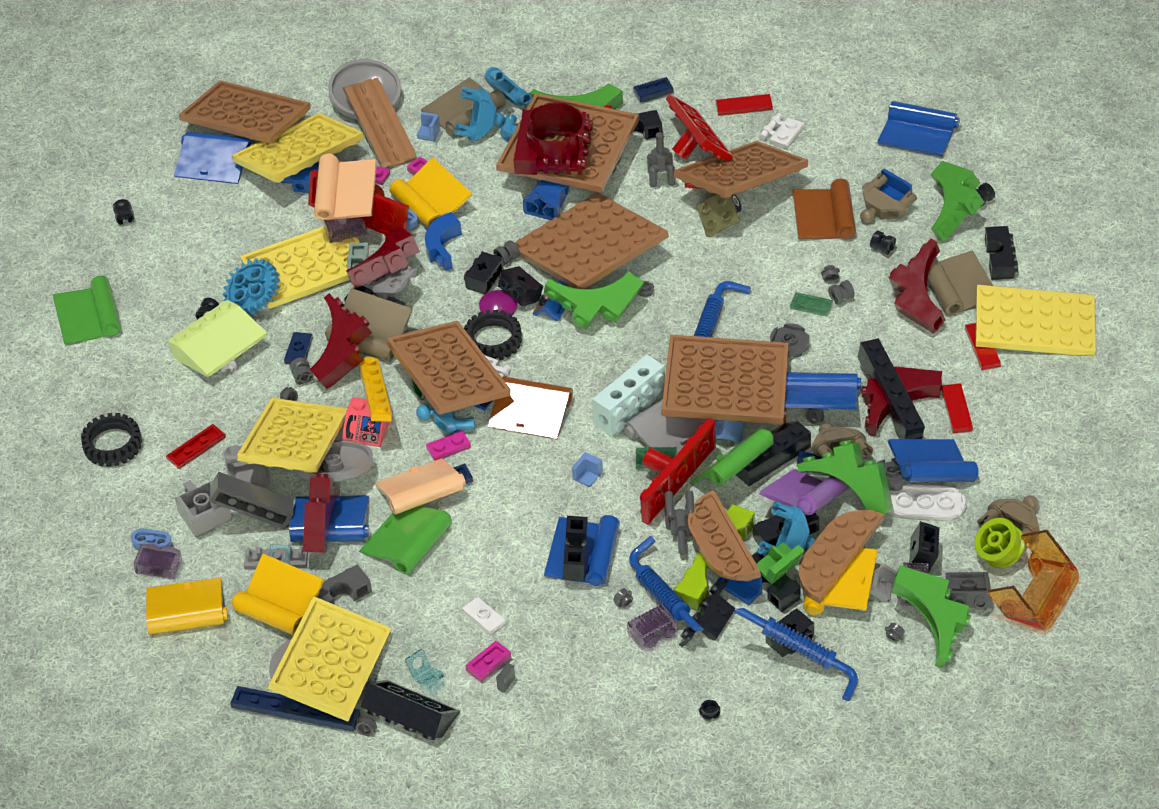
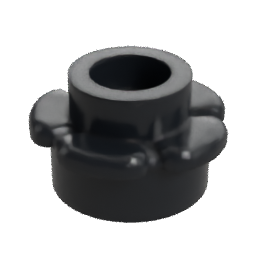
[699,700,720,720]

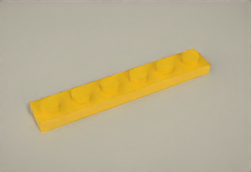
[358,357,392,422]

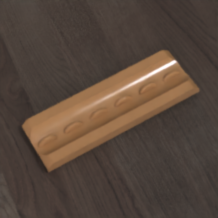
[343,77,417,168]

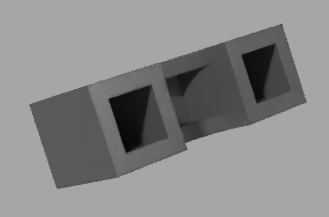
[317,564,372,605]

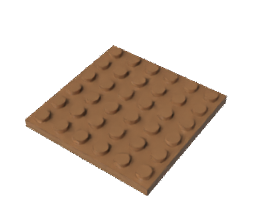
[496,93,639,193]
[514,192,669,289]
[661,334,788,425]

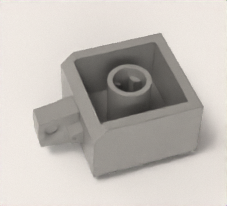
[175,480,232,537]

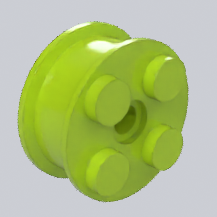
[975,518,1025,568]

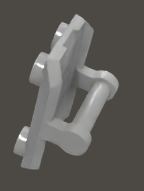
[362,265,416,300]
[224,445,270,488]

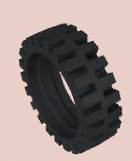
[464,309,522,360]
[81,413,142,467]

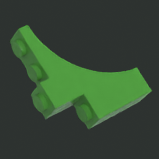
[529,83,623,109]
[930,161,984,242]
[544,271,644,330]
[797,440,894,514]
[891,566,971,667]

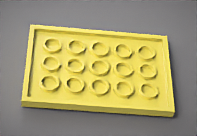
[232,113,364,182]
[240,219,369,309]
[975,285,1096,356]
[237,398,347,473]
[268,596,392,722]

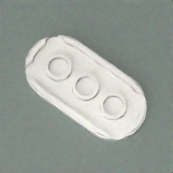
[889,484,967,521]

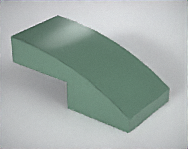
[347,242,369,270]

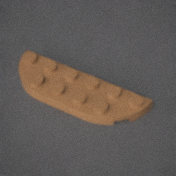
[688,490,761,581]
[799,510,885,604]

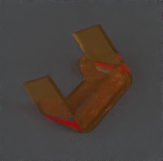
[987,529,1079,631]

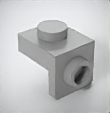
[870,564,897,602]

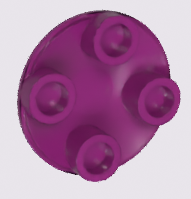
[479,290,517,315]

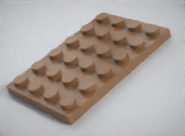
[179,80,311,144]
[674,141,808,198]
[386,320,511,415]

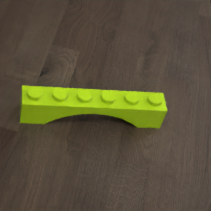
[674,504,755,611]

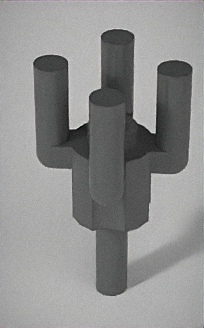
[647,132,675,187]
[664,490,694,554]

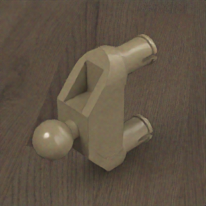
[860,173,917,224]
[812,423,873,458]
[977,495,1040,545]

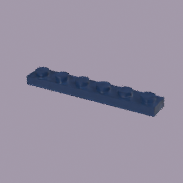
[230,686,361,732]

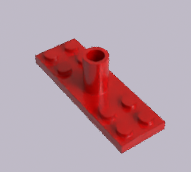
[666,93,734,162]
[308,170,409,235]
[639,418,716,525]

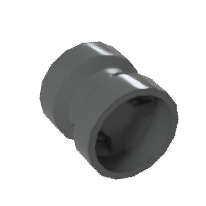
[493,240,520,265]
[828,280,855,304]
[289,357,314,385]

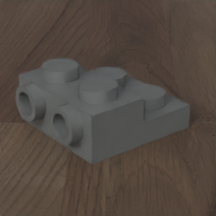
[946,572,991,610]

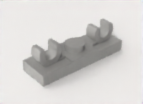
[244,546,308,569]

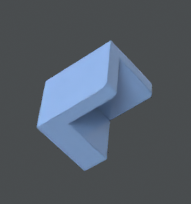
[417,112,440,141]
[714,420,744,443]
[572,452,603,487]

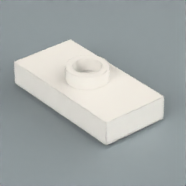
[462,597,506,635]

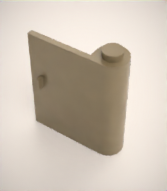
[421,77,506,137]
[928,250,993,315]
[325,288,413,362]

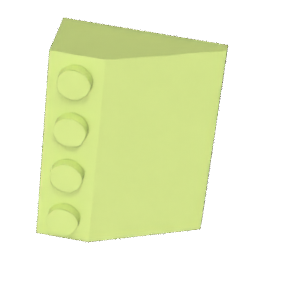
[167,300,268,377]

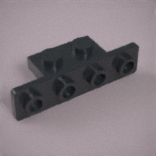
[679,579,736,647]

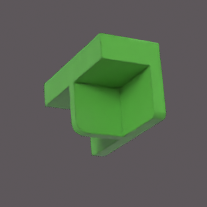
[756,542,804,584]

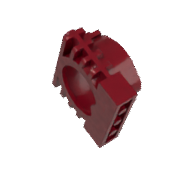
[513,102,593,175]

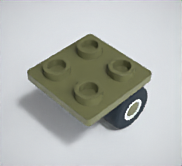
[697,194,742,237]

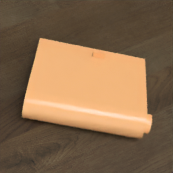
[314,153,377,220]
[375,458,466,515]

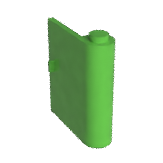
[53,276,121,344]
[690,429,774,486]
[359,506,452,575]

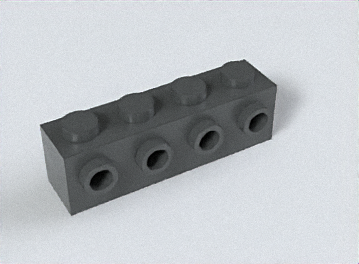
[209,472,294,529]

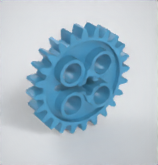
[222,258,280,316]

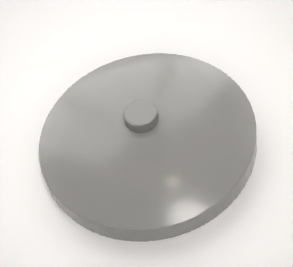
[328,59,401,120]
[293,440,373,481]

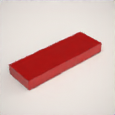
[716,94,773,116]
[965,323,1001,370]
[941,383,973,433]
[166,424,226,469]

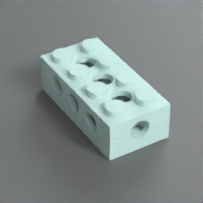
[592,355,665,436]

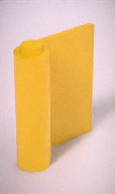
[390,158,473,228]
[803,548,878,615]
[232,553,325,636]
[146,577,228,634]

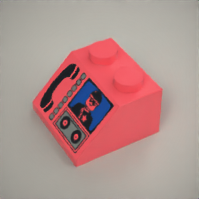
[342,397,392,447]

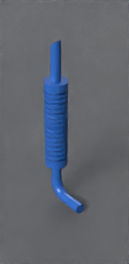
[694,281,751,337]
[629,536,704,631]
[734,608,858,701]

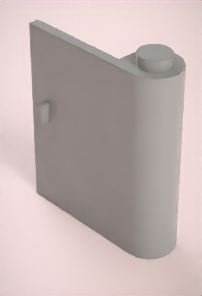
[624,399,707,458]

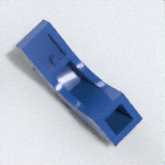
[425,211,462,271]

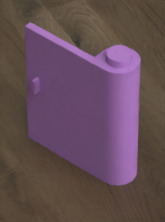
[759,469,849,515]

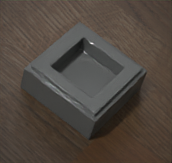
[496,663,515,692]

